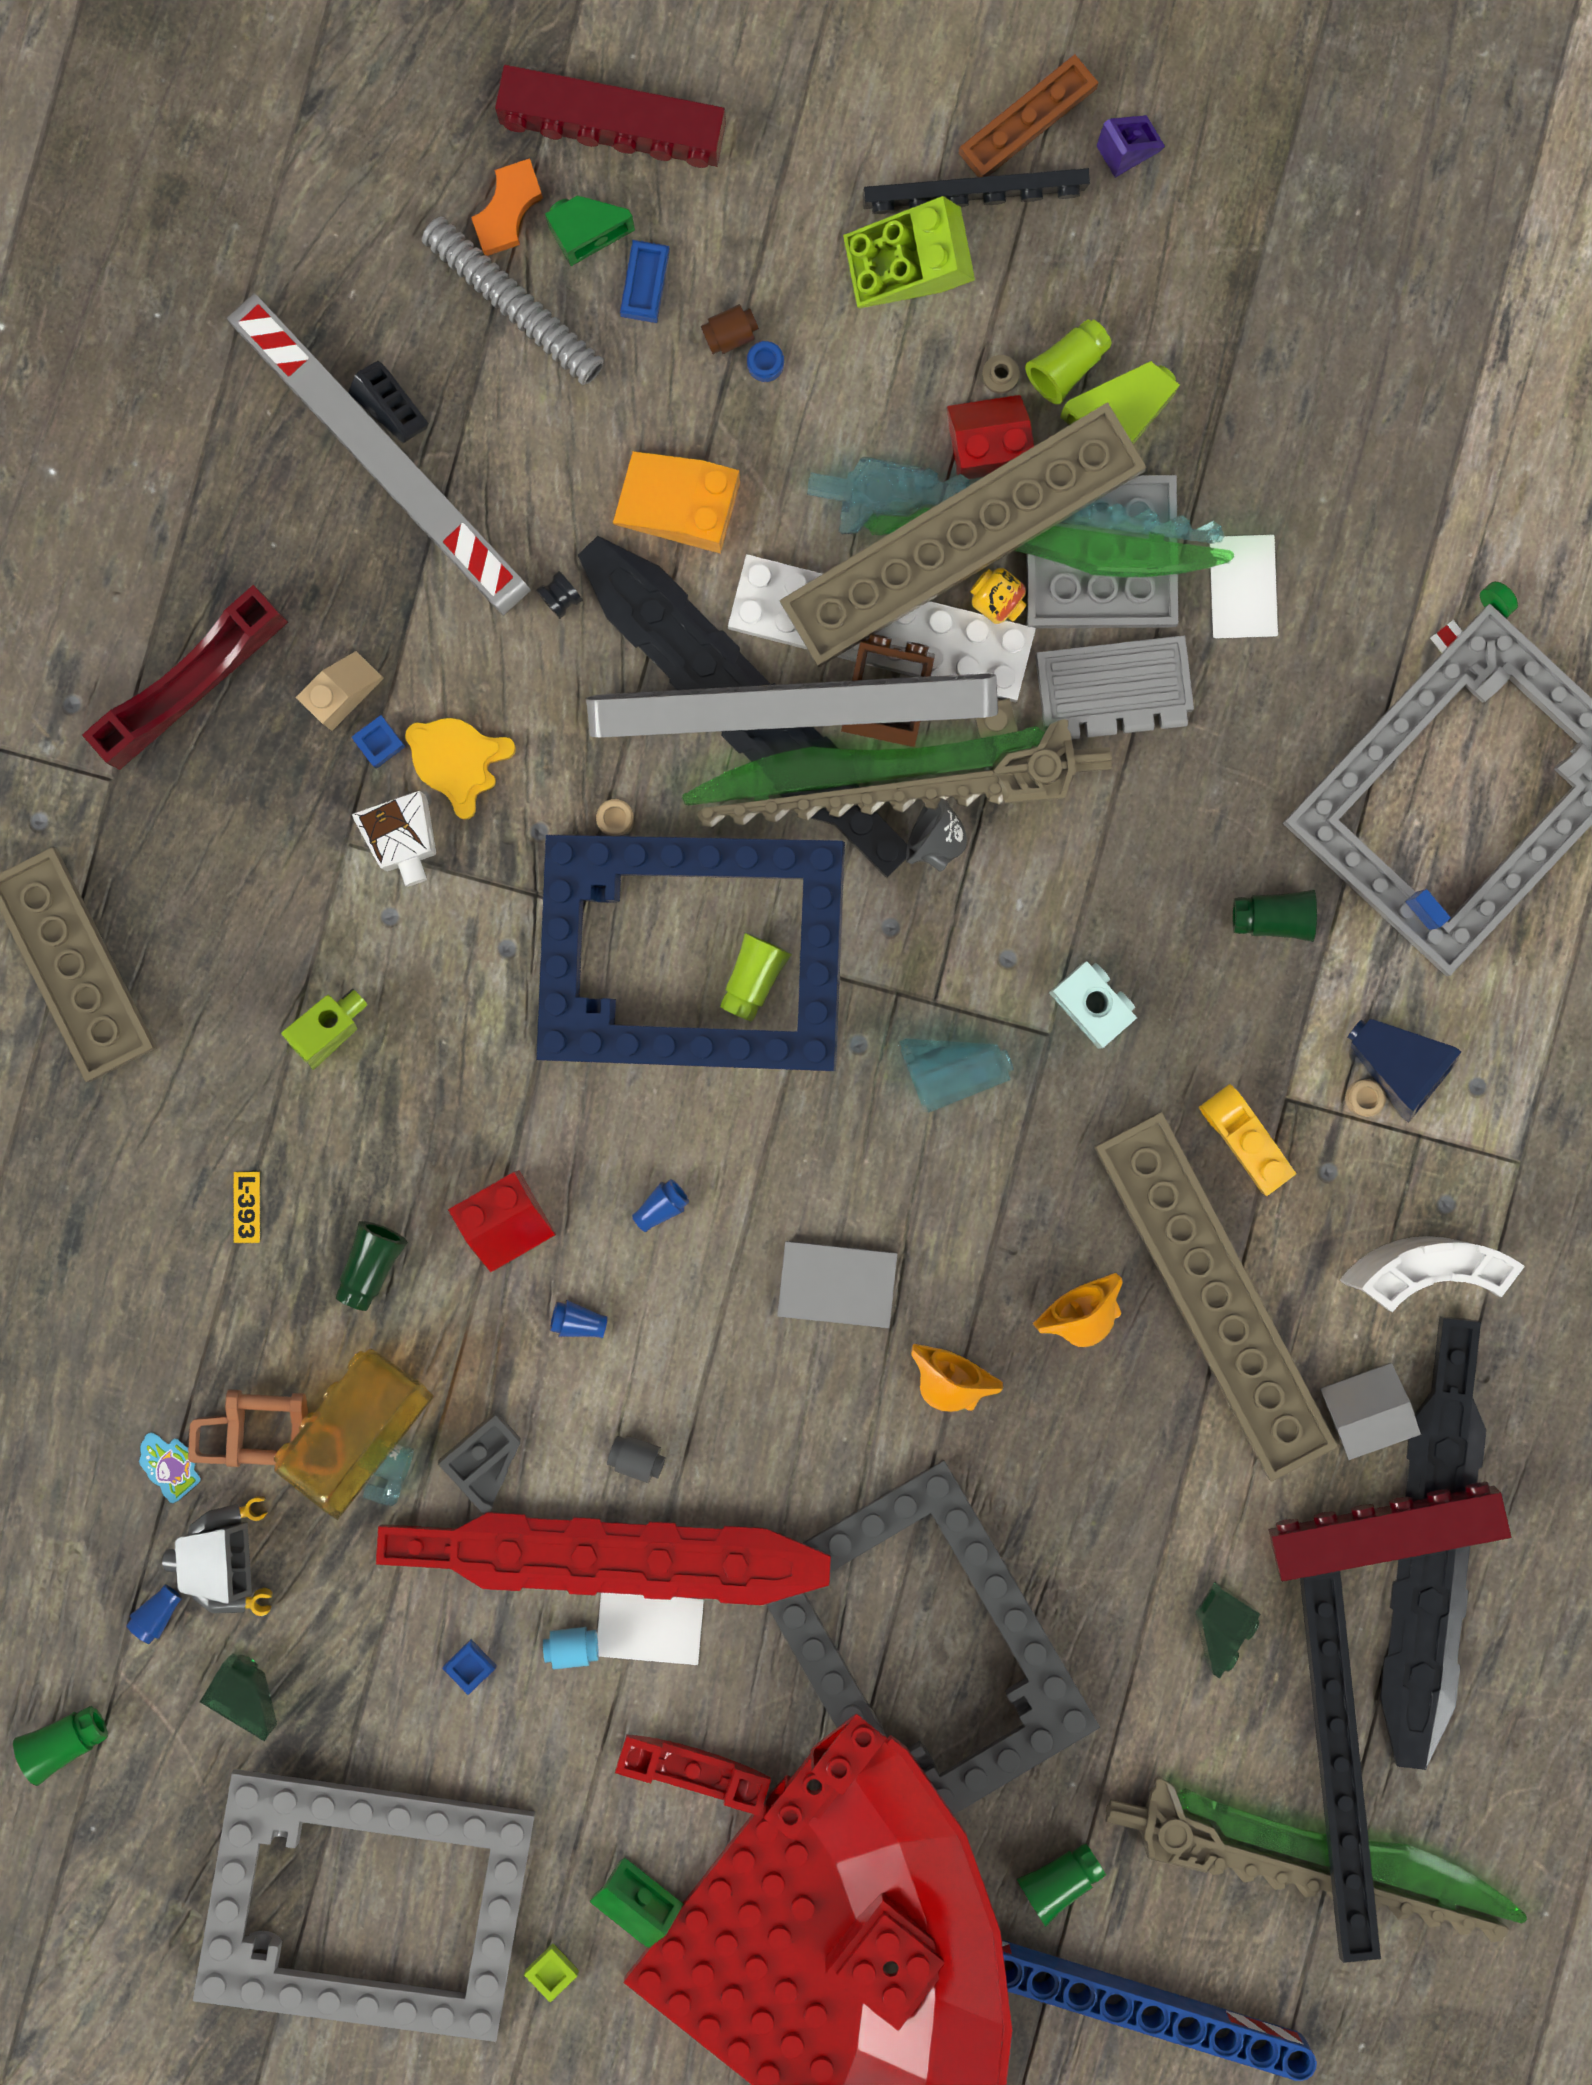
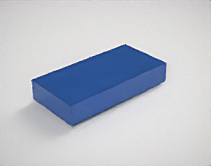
[620,240,670,323]

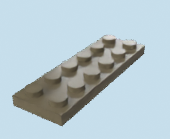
[0,847,157,1082]

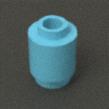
[543,1627,599,1670]

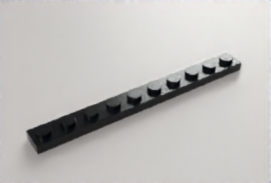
[1300,1571,1381,1963]

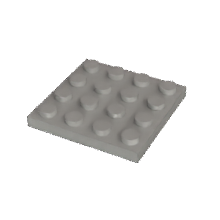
[1026,475,1178,628]

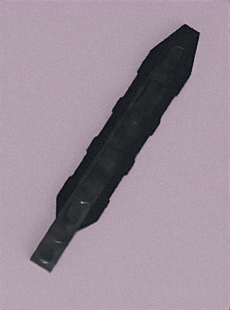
[578,536,907,878]
[1380,1316,1486,1770]

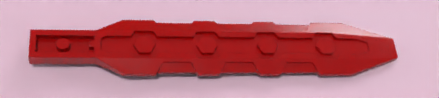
[376,1512,831,1605]

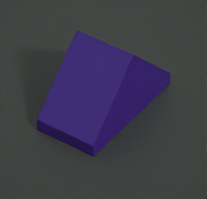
[1096,115,1165,178]

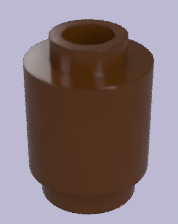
[701,304,759,354]

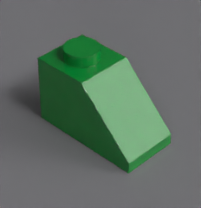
[545,195,635,266]

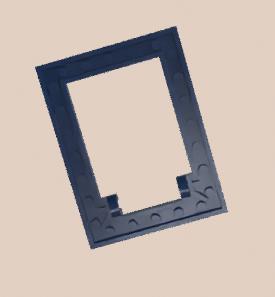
[536,835,845,1071]

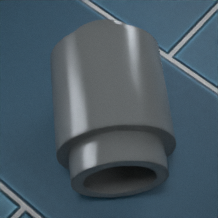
[607,1435,666,1483]

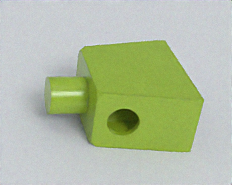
[281,988,368,1070]

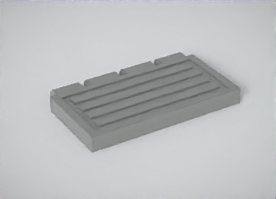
[1035,635,1194,740]

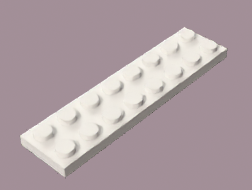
[728,554,1036,703]

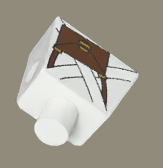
[352,791,436,886]

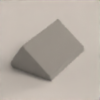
[1320,1363,1421,1460]

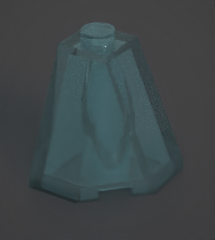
[897,1039,1014,1113]

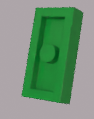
[590,1857,684,1948]

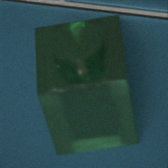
[200,1653,277,1742]

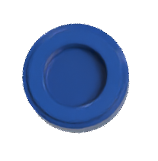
[747,341,784,382]

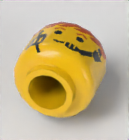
[970,568,1027,624]

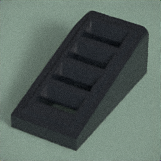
[348,360,429,443]

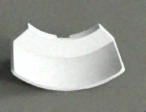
[1340,1236,1525,1312]

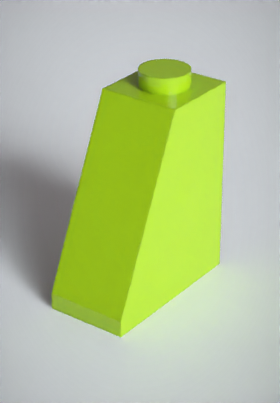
[1060,361,1180,444]

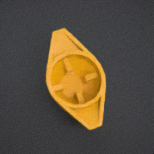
[1033,1273,1123,1347]
[911,1344,1003,1412]

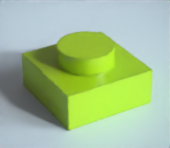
[524,1943,579,2002]

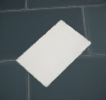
[1209,535,1278,638]
[597,1593,704,1665]

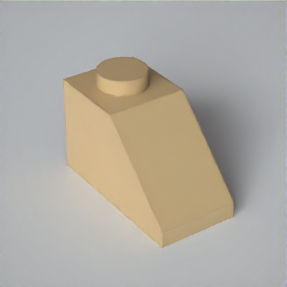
[296,651,384,731]

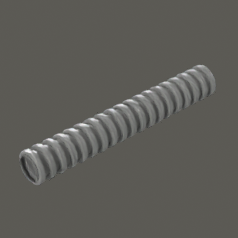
[422,216,604,385]

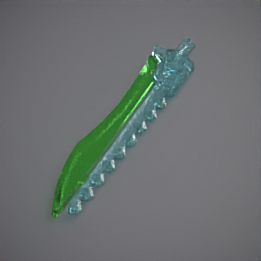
[807,457,1234,577]

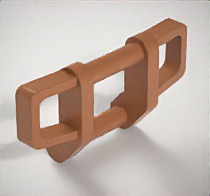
[188,1389,344,1471]

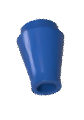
[632,1179,689,1232]
[550,1300,608,1338]
[126,1584,182,1644]

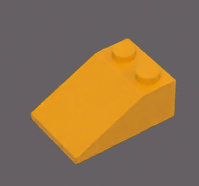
[613,451,740,554]

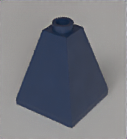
[1347,1019,1462,1123]

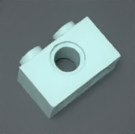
[1049,961,1137,1049]

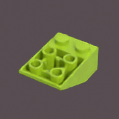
[843,196,975,308]

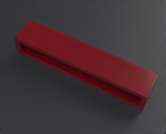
[495,65,726,168]
[1268,1482,1512,1582]

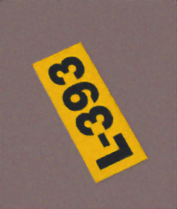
[234,1172,260,1243]

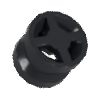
[536,571,583,619]

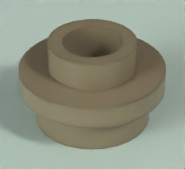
[982,355,1020,394]

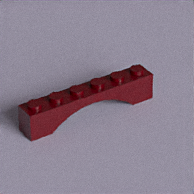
[82,585,289,770]

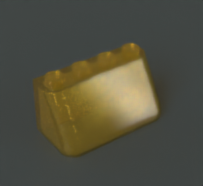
[274,1349,434,1520]

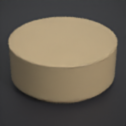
[596,799,634,836]
[1345,1079,1386,1117]

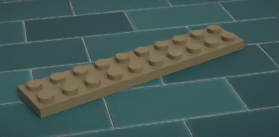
[779,402,1147,668]
[1094,1112,1338,1482]

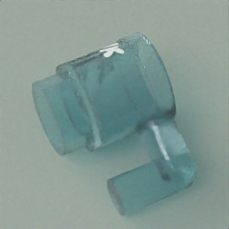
[359,1439,414,1506]

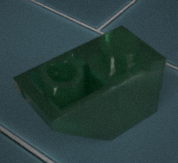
[1195,1581,1261,1679]

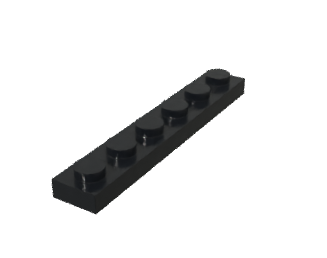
[862,168,1090,214]

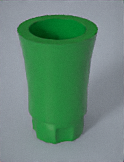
[13,1706,108,1786]
[1016,1843,1106,1927]

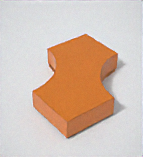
[471,158,543,256]

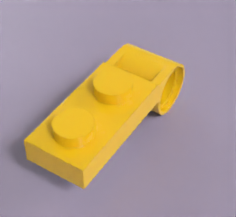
[1199,1084,1296,1196]

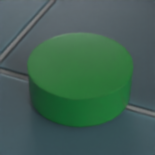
[1479,581,1518,619]

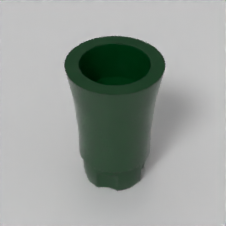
[1232,889,1317,942]
[335,1221,408,1311]

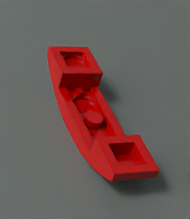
[615,1734,771,1816]

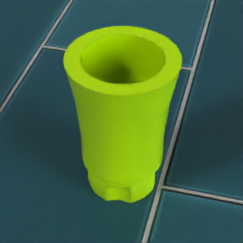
[1025,319,1112,404]
[720,933,792,1022]

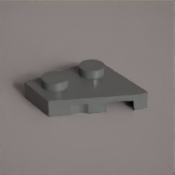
[438,1411,521,1514]

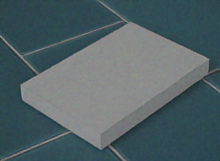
[777,1241,897,1328]

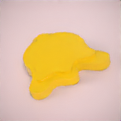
[405,718,516,820]

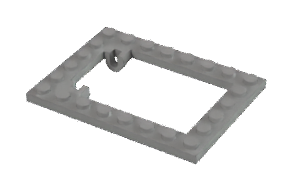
[1282,604,1592,976]
[193,1769,535,2042]

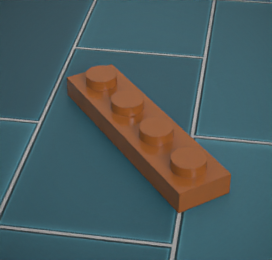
[958,54,1099,177]

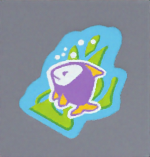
[139,1433,201,1503]

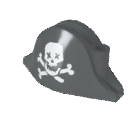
[906,798,967,872]

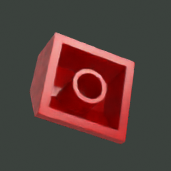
[946,395,1034,481]
[448,1170,556,1273]

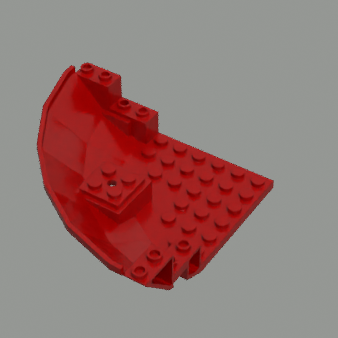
[623,1713,1012,2085]

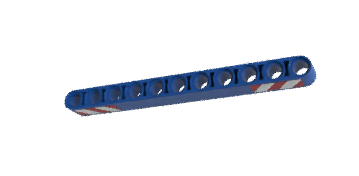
[1002,1940,1317,2081]

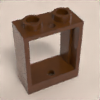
[841,634,935,747]

